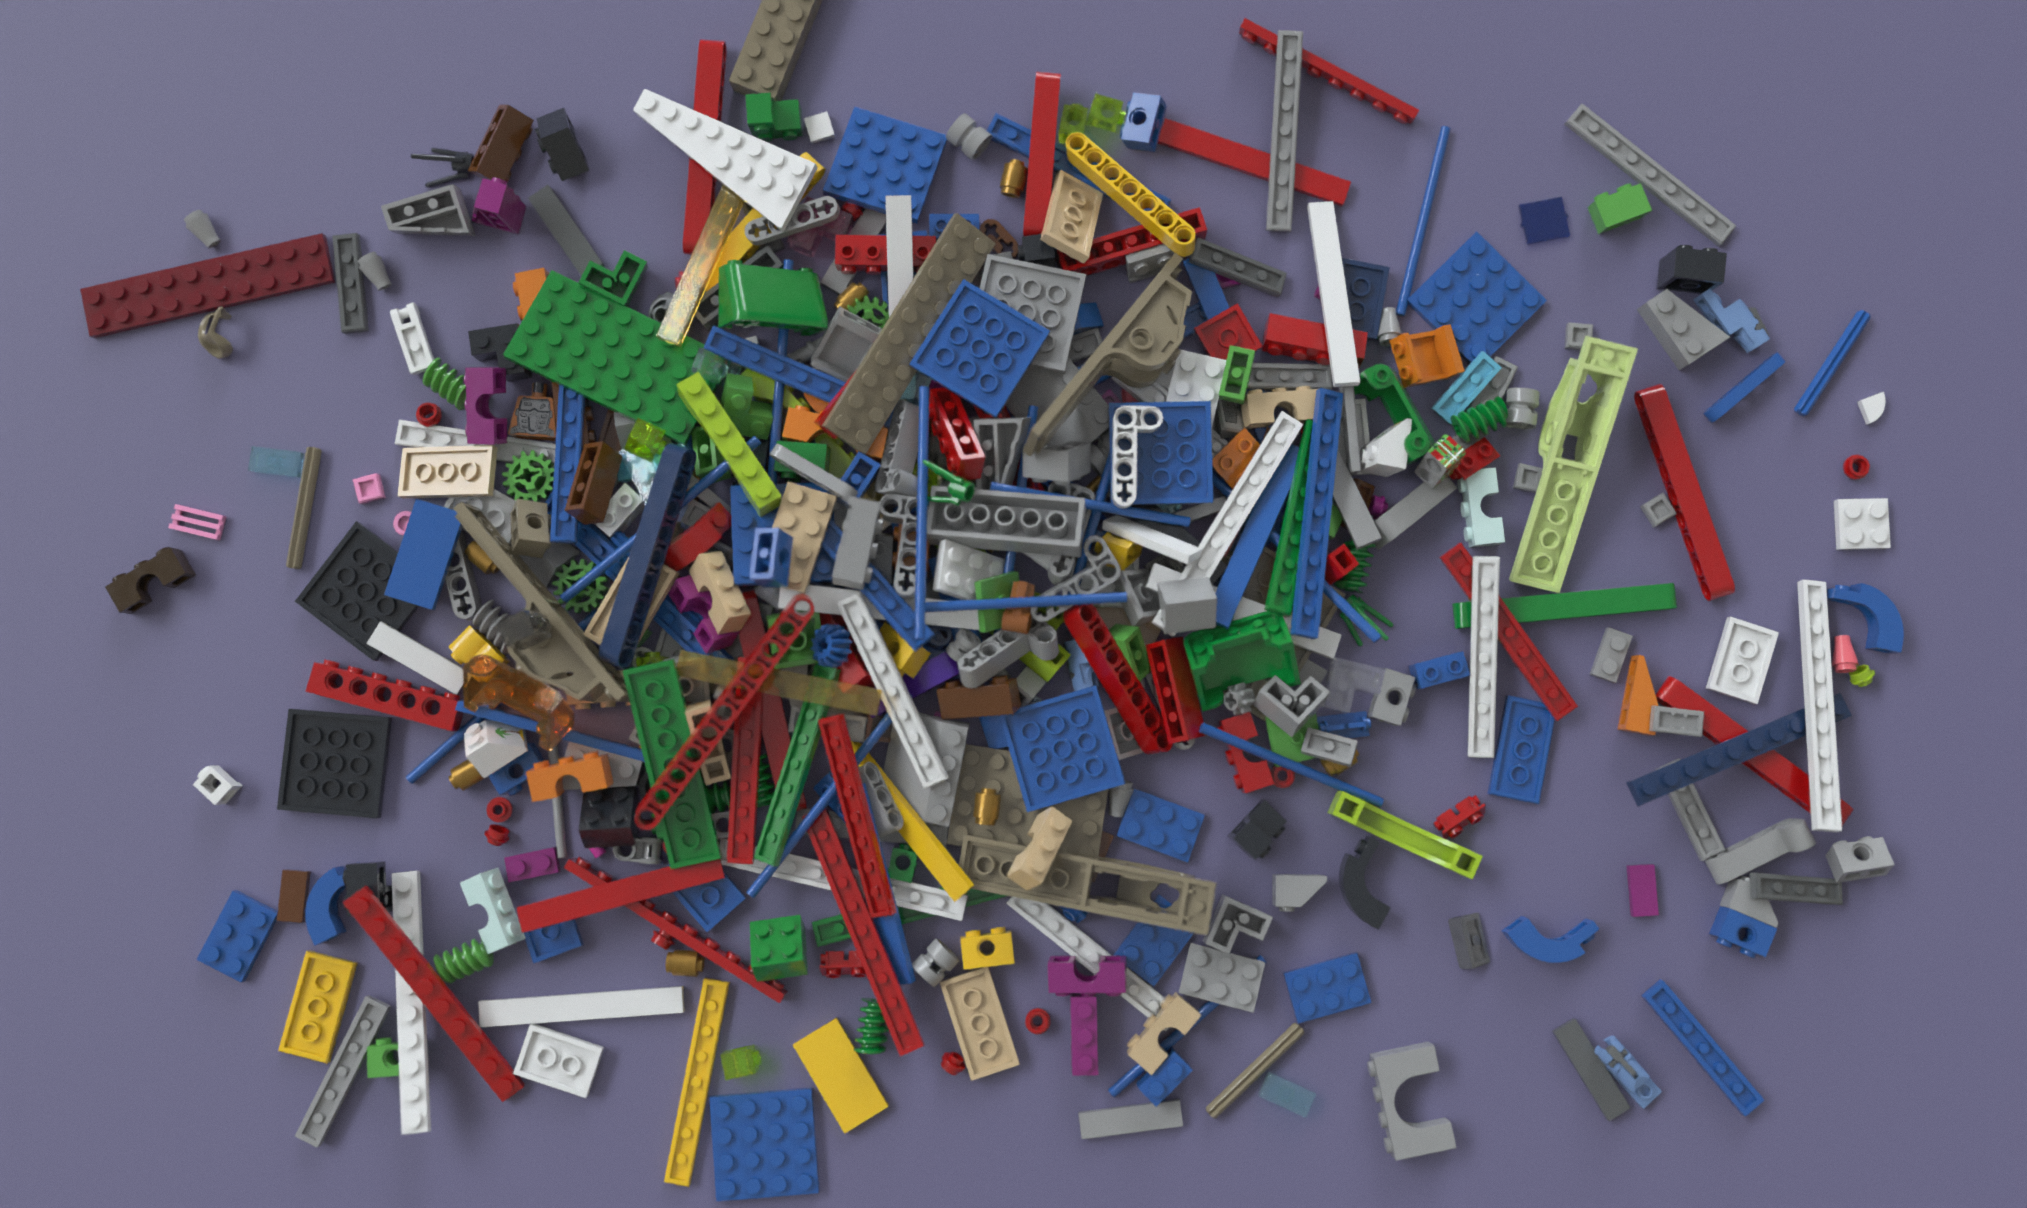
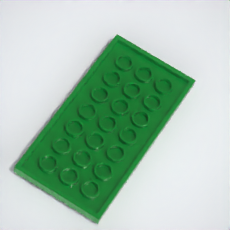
[503,270,730,446]

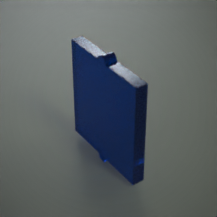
[1519,197,1570,245]

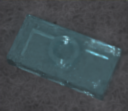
[691,348,742,388]
[248,446,304,478]
[1258,1071,1316,1118]

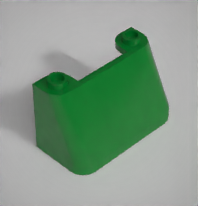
[719,260,828,337]
[1354,364,1435,466]
[1184,611,1301,711]

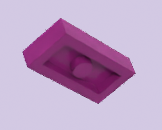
[504,847,561,882]

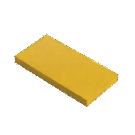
[278,950,358,1063]
[793,1017,889,1134]

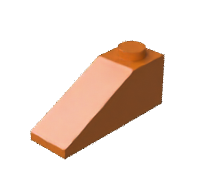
[1617,655,1658,736]

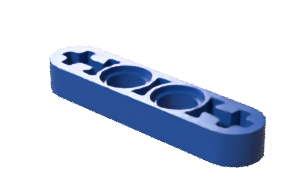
[1703,352,1786,423]

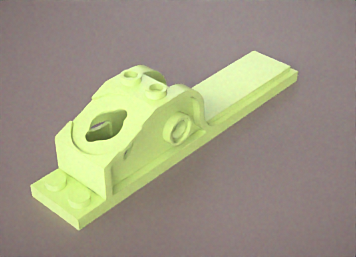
[1509,336,1638,593]

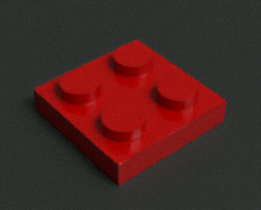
[1194,303,1263,360]

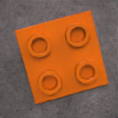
[1212,428,1260,489]

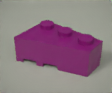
[471,177,527,234]

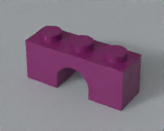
[464,367,507,445]
[668,575,739,654]
[1048,956,1127,997]
[1070,993,1098,1076]

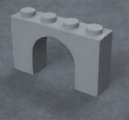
[1367,1041,1456,1160]

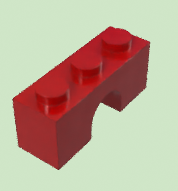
[1217,712,1274,793]

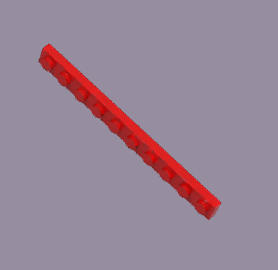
[801,807,925,1056]
[564,857,788,1003]
[343,885,525,1102]

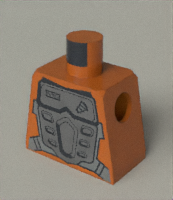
[508,382,557,441]

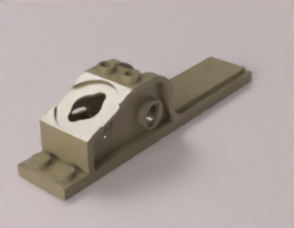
[1023,253,1192,457]
[453,502,630,702]
[959,834,1217,935]

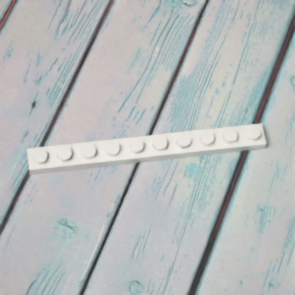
[1151,411,1303,636]
[1797,580,1842,832]
[720,838,968,921]
[392,871,431,1135]

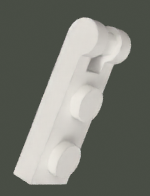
[390,302,434,375]

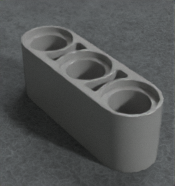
[858,762,903,838]

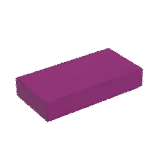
[1626,864,1659,917]

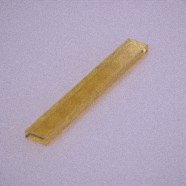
[656,185,744,346]
[677,650,882,716]

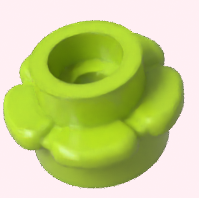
[1849,665,1875,687]

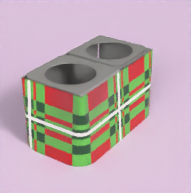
[1414,434,1466,489]

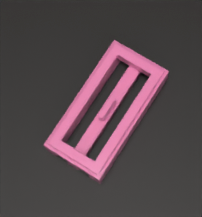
[168,504,227,540]

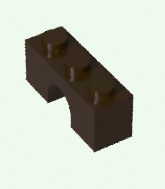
[105,547,196,614]

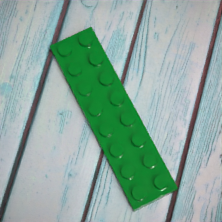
[622,659,722,869]

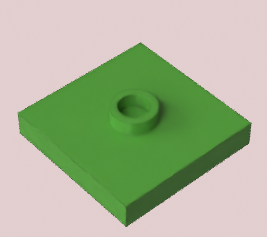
[975,571,1019,633]
[1265,713,1319,767]

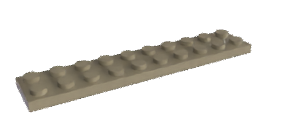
[822,213,996,454]

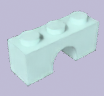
[1457,467,1505,548]
[460,868,526,954]

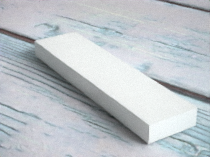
[1102,515,1202,564]
[367,621,469,695]

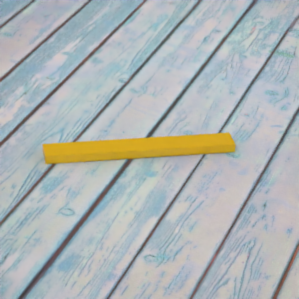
[851,741,974,902]
[664,977,730,1187]

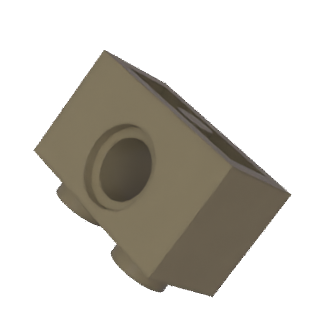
[510,499,552,558]

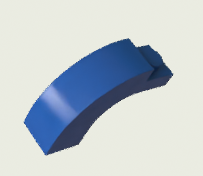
[1826,583,1904,654]
[305,862,360,946]
[1502,916,1599,963]

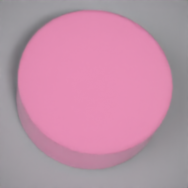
[393,511,411,536]

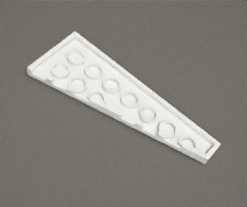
[633,89,818,232]

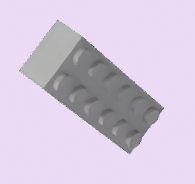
[927,486,1087,557]

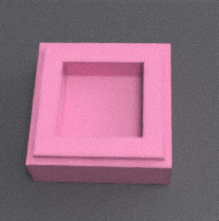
[353,473,386,504]

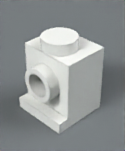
[193,765,243,805]

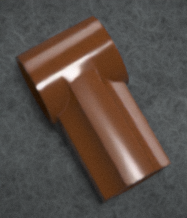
[1001,581,1036,635]

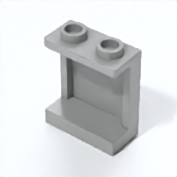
[811,306,882,382]

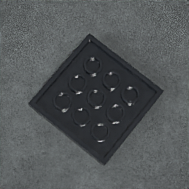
[295,521,419,661]
[277,709,392,818]

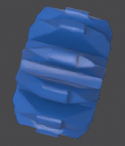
[810,624,853,667]

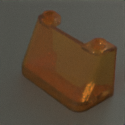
[463,655,575,752]

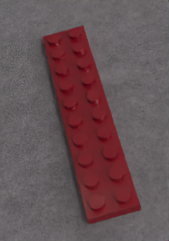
[80,233,336,338]

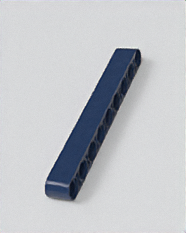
[599,444,697,668]

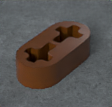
[980,219,1018,259]

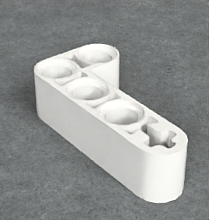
[1112,406,1163,509]

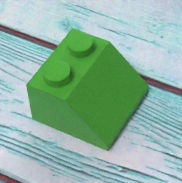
[766,610,821,669]

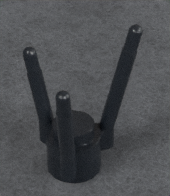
[411,148,474,187]

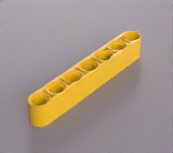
[1066,132,1196,257]
[693,152,826,292]

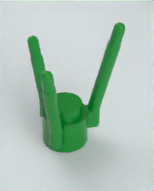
[922,460,975,506]
[1339,594,1393,646]

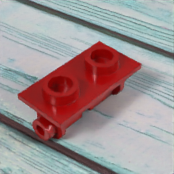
[1450,437,1500,480]
[1433,795,1486,839]
[819,951,866,978]

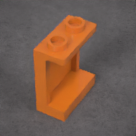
[1389,324,1465,388]

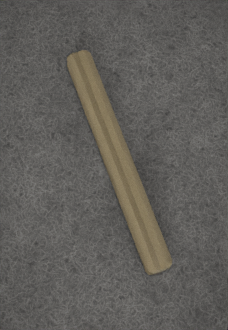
[286,447,322,569]
[1206,1023,1305,1119]

